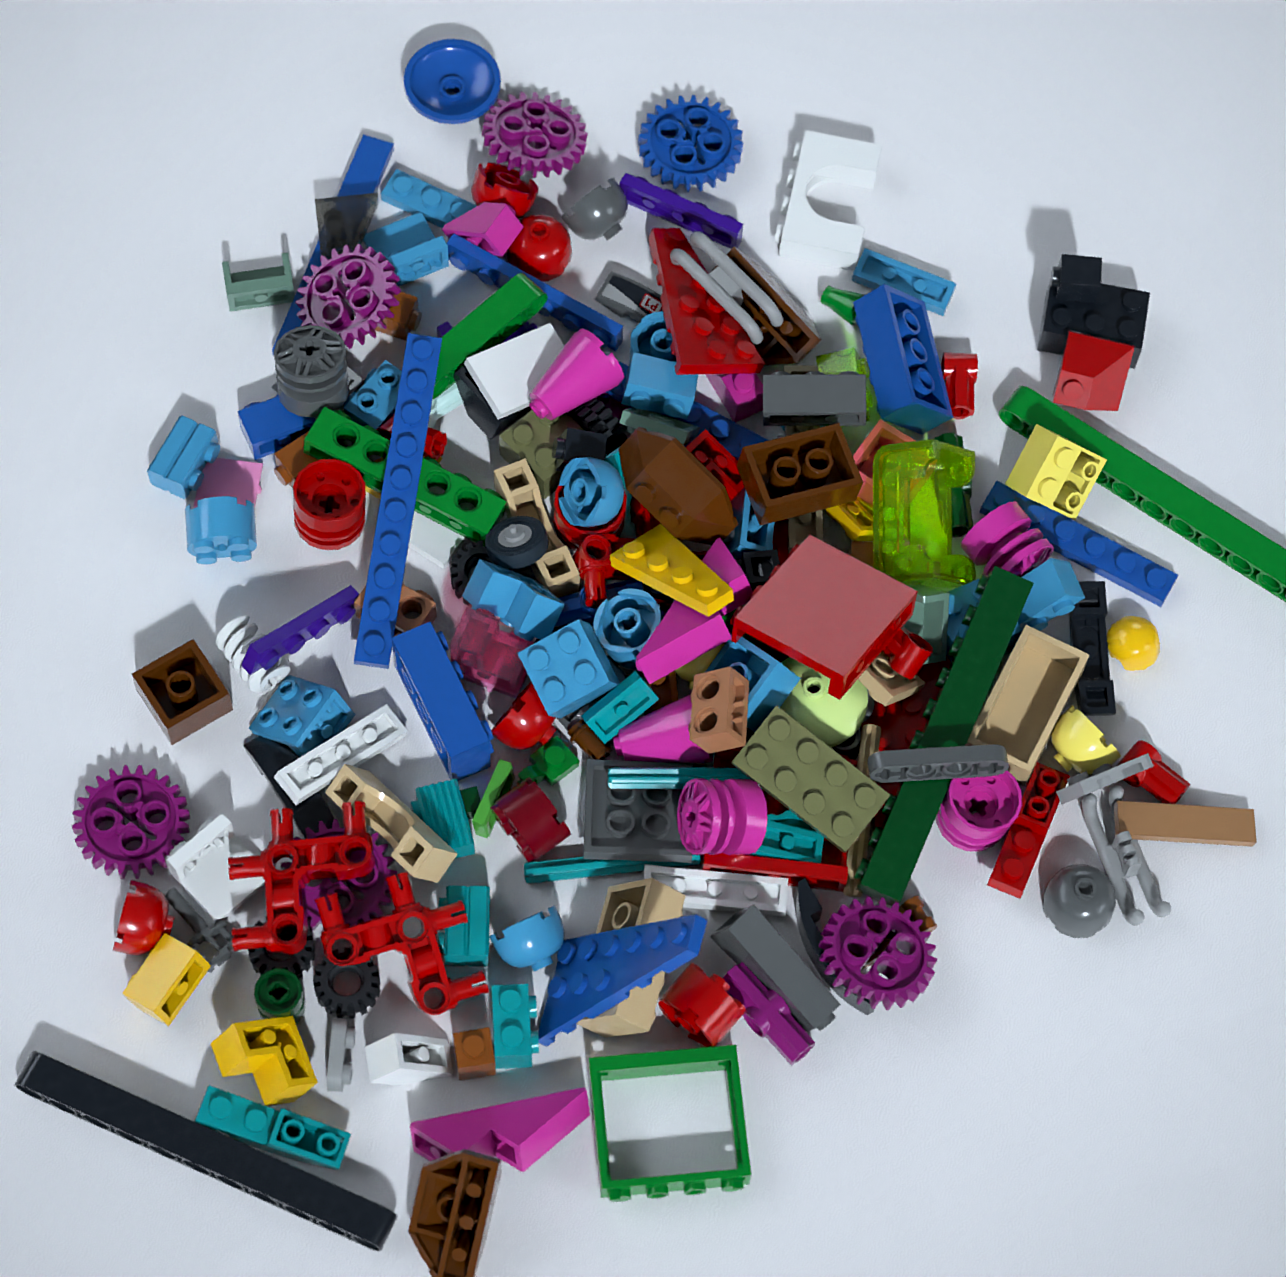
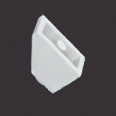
[365,1033,454,1085]

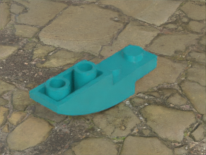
[194,1085,351,1170]

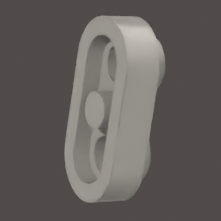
[327,1018,356,1092]

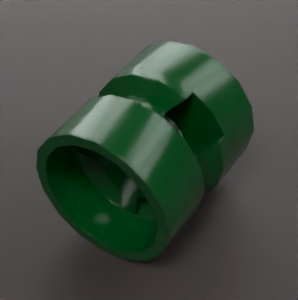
[254,968,306,1024]

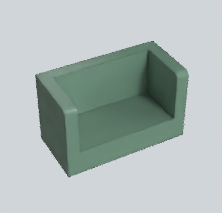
[222,252,295,312]
[904,584,950,665]

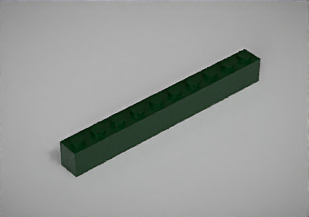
[854,566,1034,906]

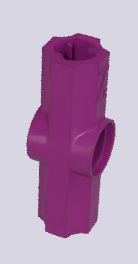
[723,962,815,1066]

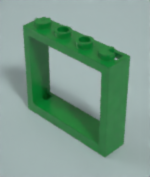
[588,1045,751,1202]

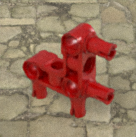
[572,496,707,610]
[228,801,375,955]
[314,871,489,1015]

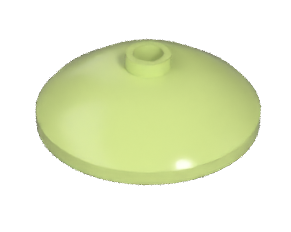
[780,657,868,748]

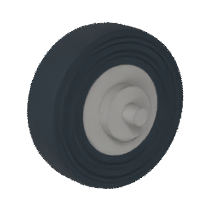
[485,516,548,569]

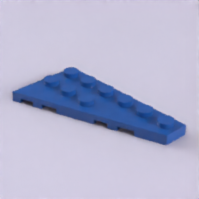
[538,914,708,1047]

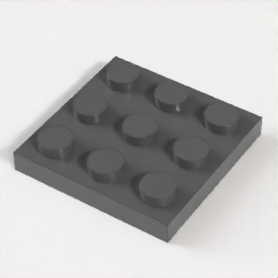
[583,759,693,863]

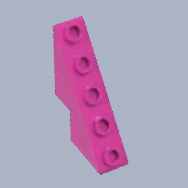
[636,538,753,684]
[409,1087,590,1173]

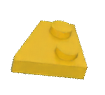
[826,496,907,541]

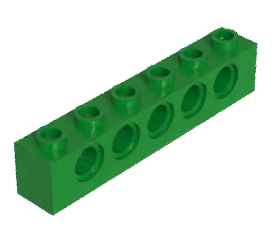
[304,406,507,547]

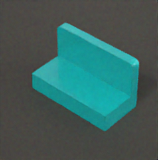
[581,671,659,744]

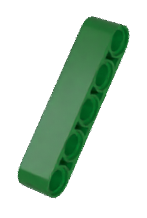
[433,273,548,399]

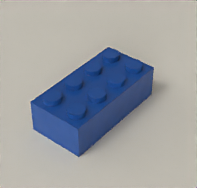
[853,284,953,435]
[391,622,494,781]

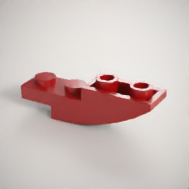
[987,762,1070,899]

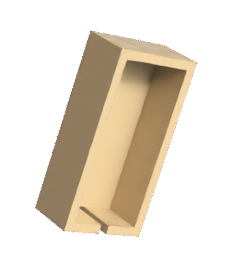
[966,625,1089,786]

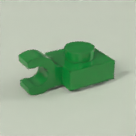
[517,736,580,786]

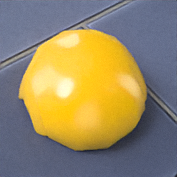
[1107,616,1160,671]

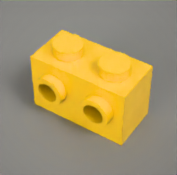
[122,933,211,1026]

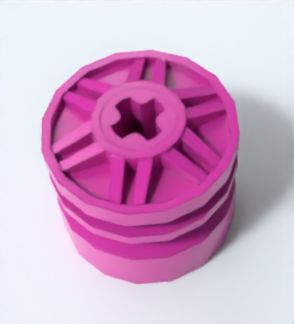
[961,501,1054,577]
[936,771,1022,852]
[677,778,768,855]

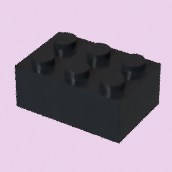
[1037,279,1150,369]

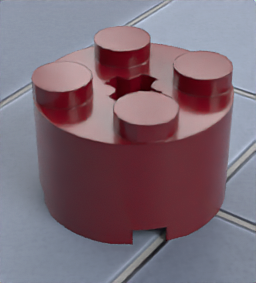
[490,777,571,863]

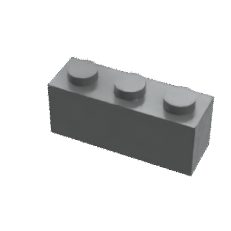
[763,371,866,426]

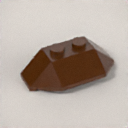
[711,247,822,366]
[618,426,739,545]
[408,1149,502,1277]

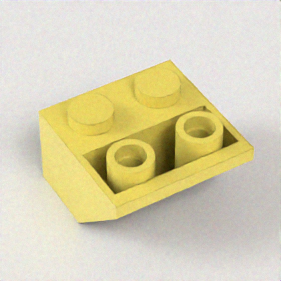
[1005,424,1107,520]

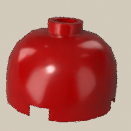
[471,162,539,219]
[507,214,572,282]
[491,682,557,750]
[113,880,175,955]

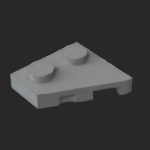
[1056,753,1153,804]

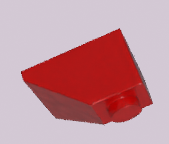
[1053,330,1135,411]

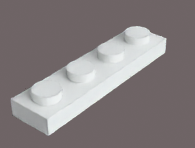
[274,704,408,805]
[643,865,788,917]

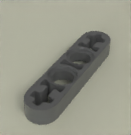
[867,744,1009,783]

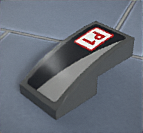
[594,272,663,323]

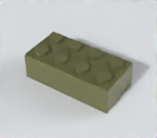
[731,705,890,853]

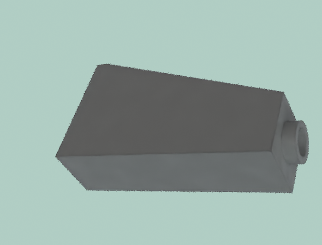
[710,905,841,1031]

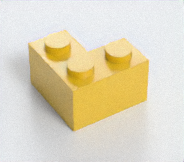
[210,1016,318,1106]

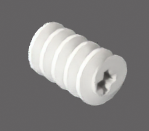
[215,615,290,692]

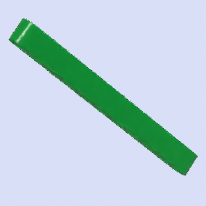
[998,386,1286,602]

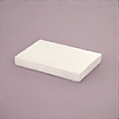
[464,323,565,420]
[409,454,496,569]

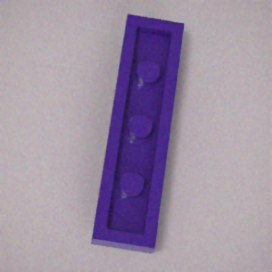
[619,172,744,249]
[241,585,359,675]

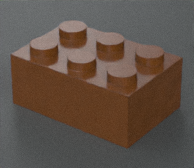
[737,423,863,526]

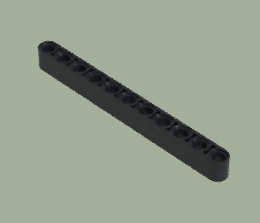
[14,1051,398,1252]

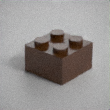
[132,639,233,745]

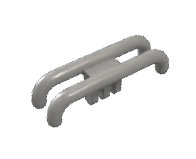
[670,231,783,344]
[1082,785,1171,926]

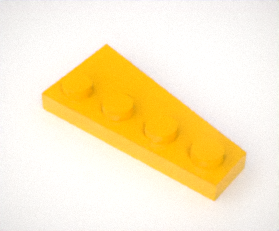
[610,524,734,617]

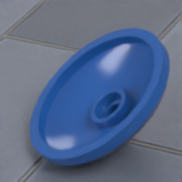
[404,39,501,124]

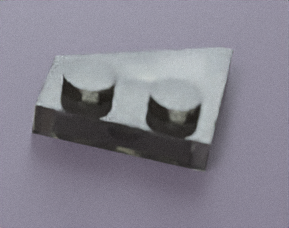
[315,193,379,260]

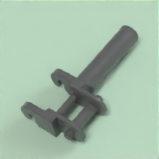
[165,888,234,973]

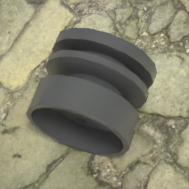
[273,325,349,418]

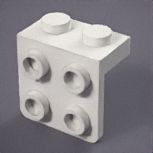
[167,813,265,921]

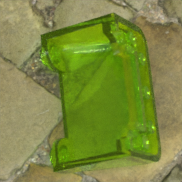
[873,439,976,589]

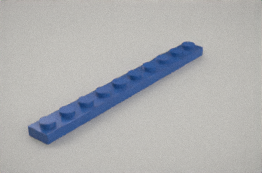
[354,333,442,669]

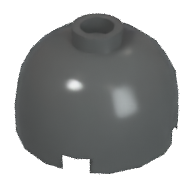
[561,178,628,240]
[1042,864,1116,938]

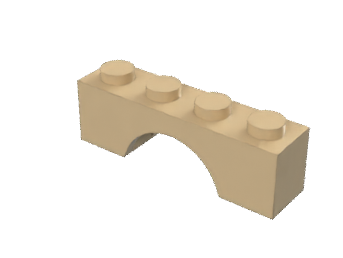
[494,459,580,598]
[325,764,458,883]

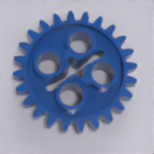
[638,95,743,192]

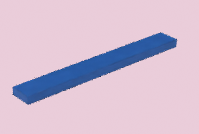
[272,135,394,356]

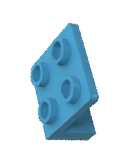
[362,212,449,287]
[249,675,356,758]

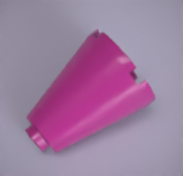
[529,329,624,420]
[613,694,713,763]

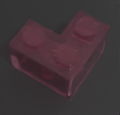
[450,607,531,693]

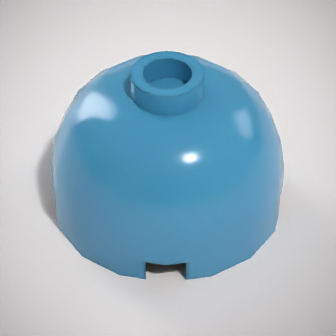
[559,457,624,527]
[489,905,564,972]

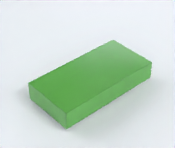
[472,759,515,838]

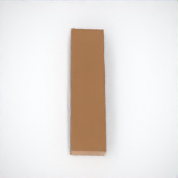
[1114,801,1257,847]

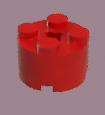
[658,963,747,1047]

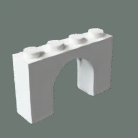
[775,130,882,271]

